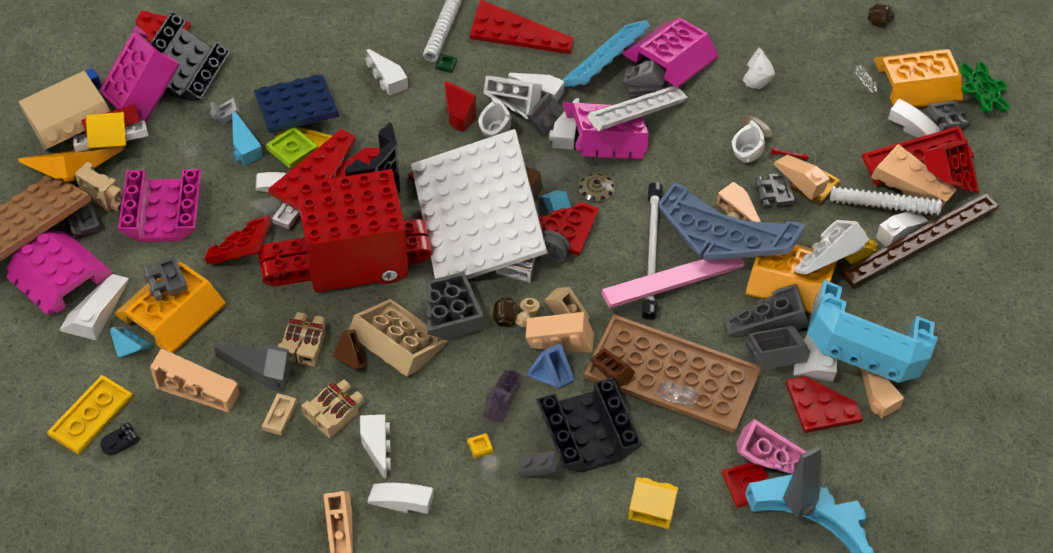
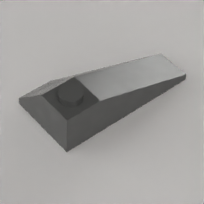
[725,284,809,336]

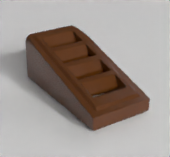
[590,348,633,388]

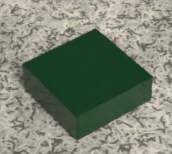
[435,54,457,73]

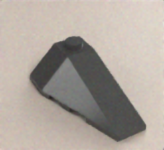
[214,343,292,391]
[783,446,824,518]

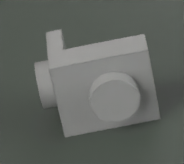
[210,98,241,124]

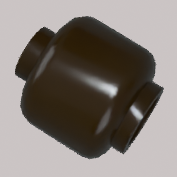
[868,4,895,27]
[492,297,519,327]

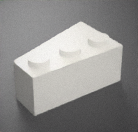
[483,76,542,119]

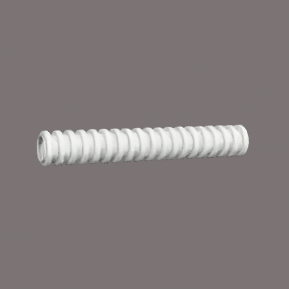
[423,0,462,62]
[830,186,942,216]

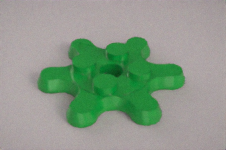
[959,61,1010,113]

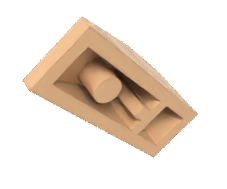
[774,155,830,200]
[716,181,761,222]
[860,368,904,419]
[323,491,353,553]

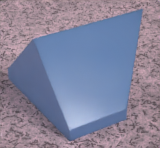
[526,343,575,388]

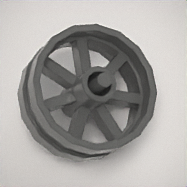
[540,230,570,263]

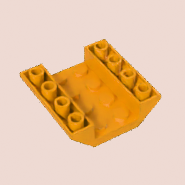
[874,49,963,108]
[745,244,837,314]
[115,262,226,353]

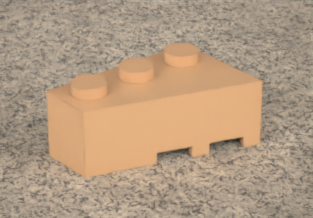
[525,312,594,353]

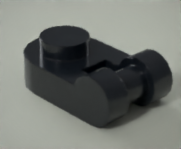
[100,422,140,455]

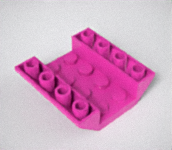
[622,18,718,88]
[99,26,180,124]
[118,169,202,242]

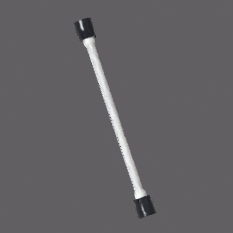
[642,182,663,320]

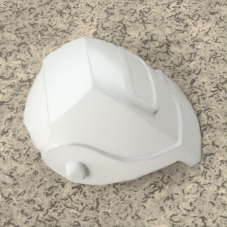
[743,47,775,89]
[478,98,511,138]
[732,120,765,163]

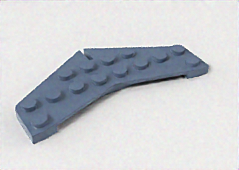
[659,182,806,260]

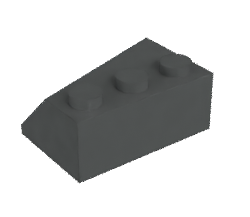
[427,272,484,340]

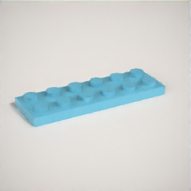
[562,20,650,87]

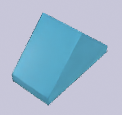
[540,190,571,214]

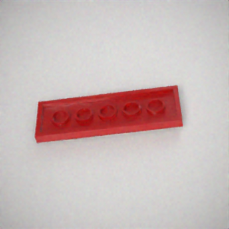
[861,126,975,187]

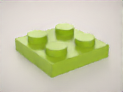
[266,127,318,169]

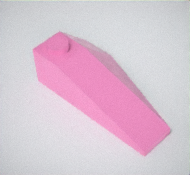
[736,419,806,474]

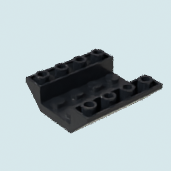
[150,11,231,101]
[345,122,400,194]
[536,377,642,473]

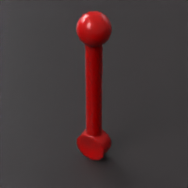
[771,147,809,161]

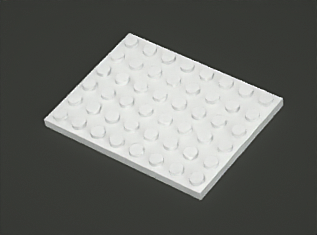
[411,129,548,279]

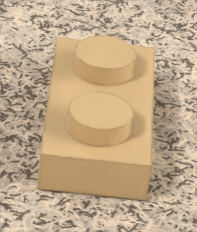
[262,393,297,436]

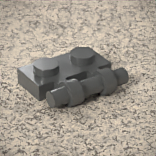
[927,100,970,130]
[755,173,795,209]
[144,256,188,301]

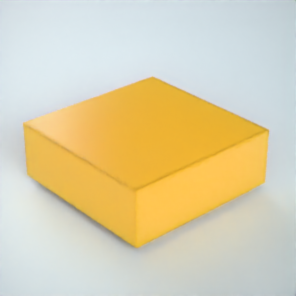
[467,433,493,459]

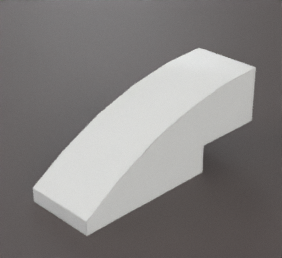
[888,99,941,138]
[367,483,434,514]

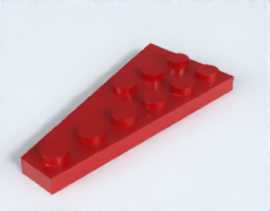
[268,129,356,211]

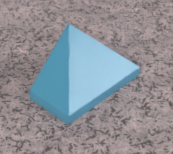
[110,326,153,357]

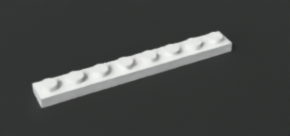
[587,86,687,131]

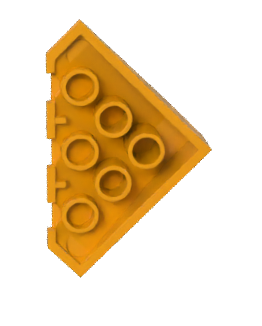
[18,147,124,182]

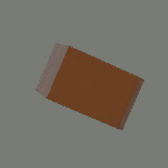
[332,329,367,369]

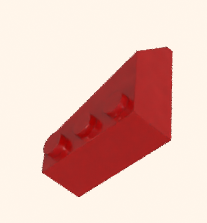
[923,139,979,193]

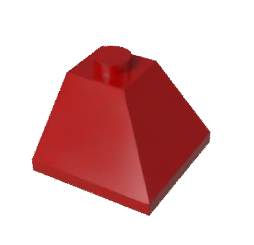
[444,80,476,132]

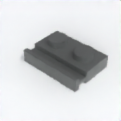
[526,93,563,136]
[67,201,101,239]

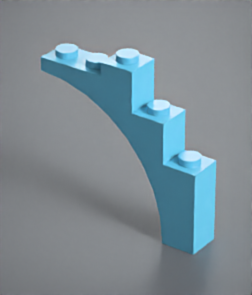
[745,475,874,553]

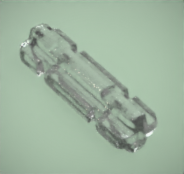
[854,65,878,94]

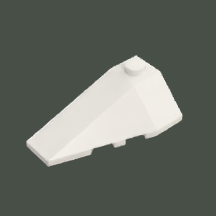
[794,220,870,274]
[60,274,129,340]
[793,334,837,382]

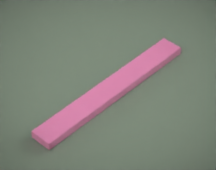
[601,258,745,308]

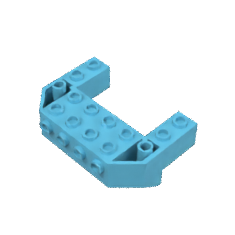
[807,280,938,383]

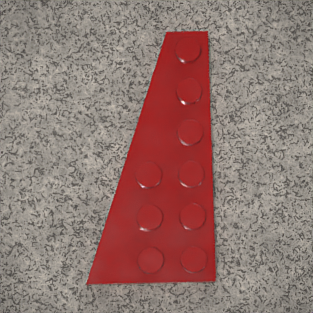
[470,0,574,54]

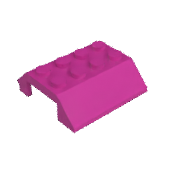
[563,102,648,159]
[6,230,113,315]

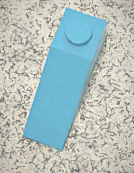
[232,112,263,166]

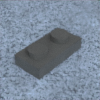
[517,451,560,477]

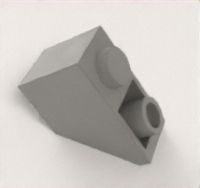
[623,60,666,88]

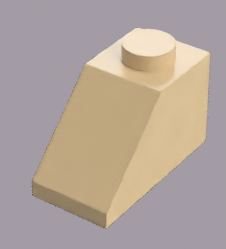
[544,287,590,319]

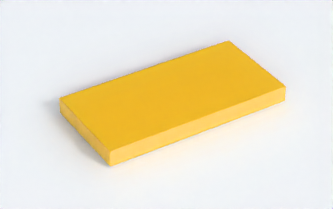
[47,375,134,455]

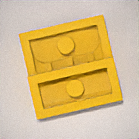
[86,112,126,150]

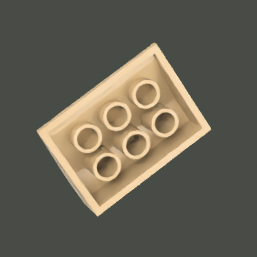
[18,71,110,150]
[349,299,449,376]

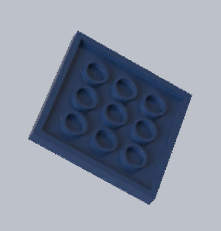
[254,74,339,133]

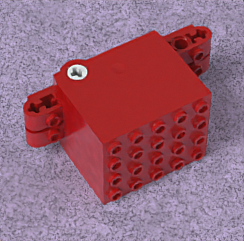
[258,169,433,293]

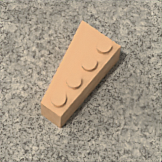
[871,144,957,209]
[150,348,240,413]

